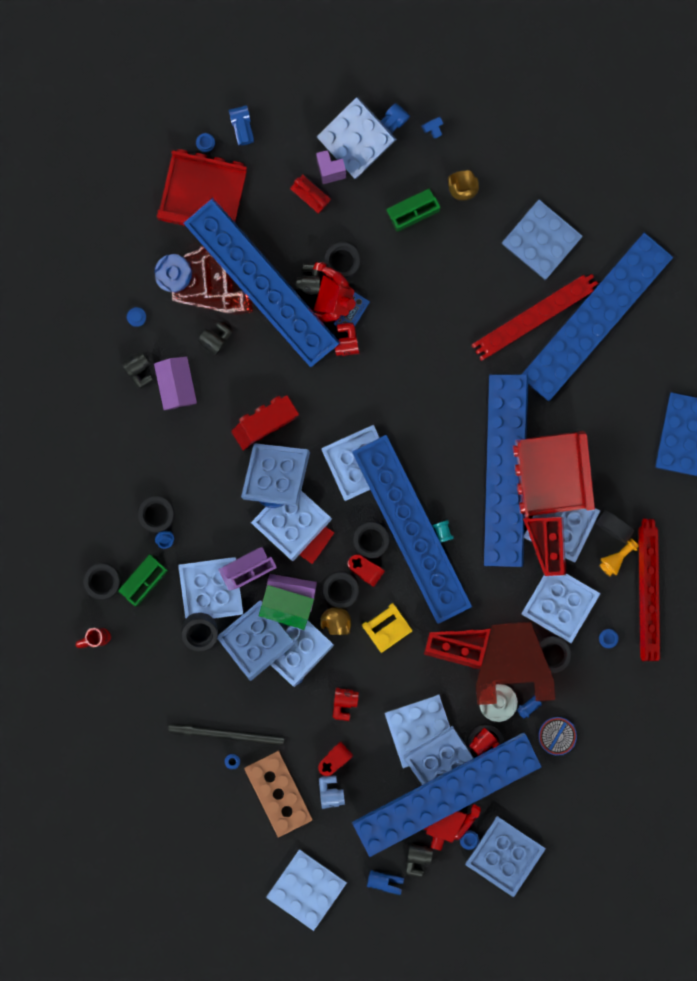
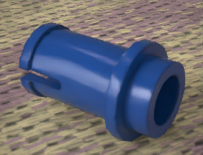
[517,695,542,719]
[225,754,240,769]

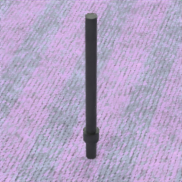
[168,724,284,745]

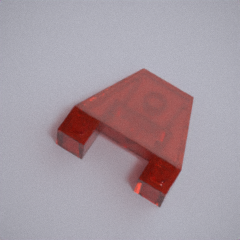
[172,246,253,315]
[476,622,556,705]

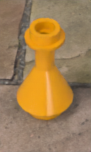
[599,538,639,577]

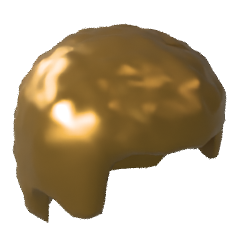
[448,171,479,200]
[320,608,351,635]

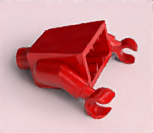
[313,262,356,322]
[424,804,481,851]

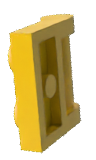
[362,603,412,653]

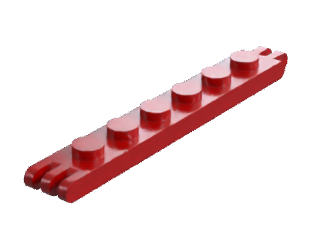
[471,274,599,361]
[639,519,660,661]

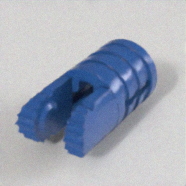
[367,870,404,895]

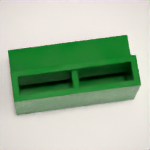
[386,188,440,232]
[118,555,168,607]
[258,585,314,630]

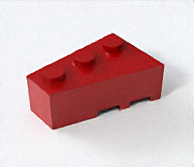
[231,395,299,451]
[523,517,566,576]
[424,629,491,669]

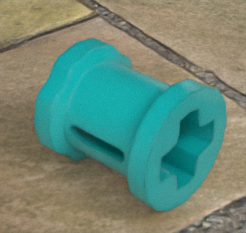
[432,520,454,543]

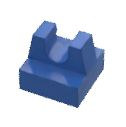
[421,117,443,138]

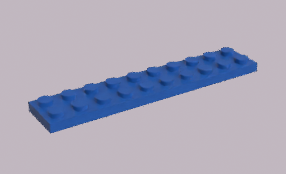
[184,198,340,367]
[521,233,673,402]
[484,375,528,567]
[352,435,472,624]
[352,732,541,857]

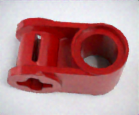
[348,555,385,587]
[318,741,354,776]

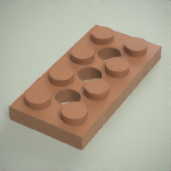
[244,751,313,837]

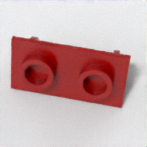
[290,174,331,214]

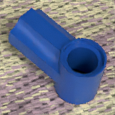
[381,103,410,134]
[229,105,254,146]

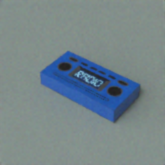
[334,292,370,333]

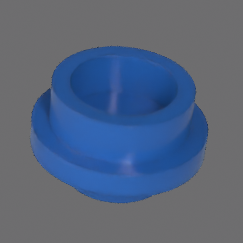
[196,133,215,152]
[127,307,146,327]
[155,531,174,549]
[599,629,618,648]
[460,830,479,850]

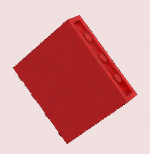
[157,149,247,226]
[513,431,595,519]

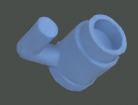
[319,775,345,809]

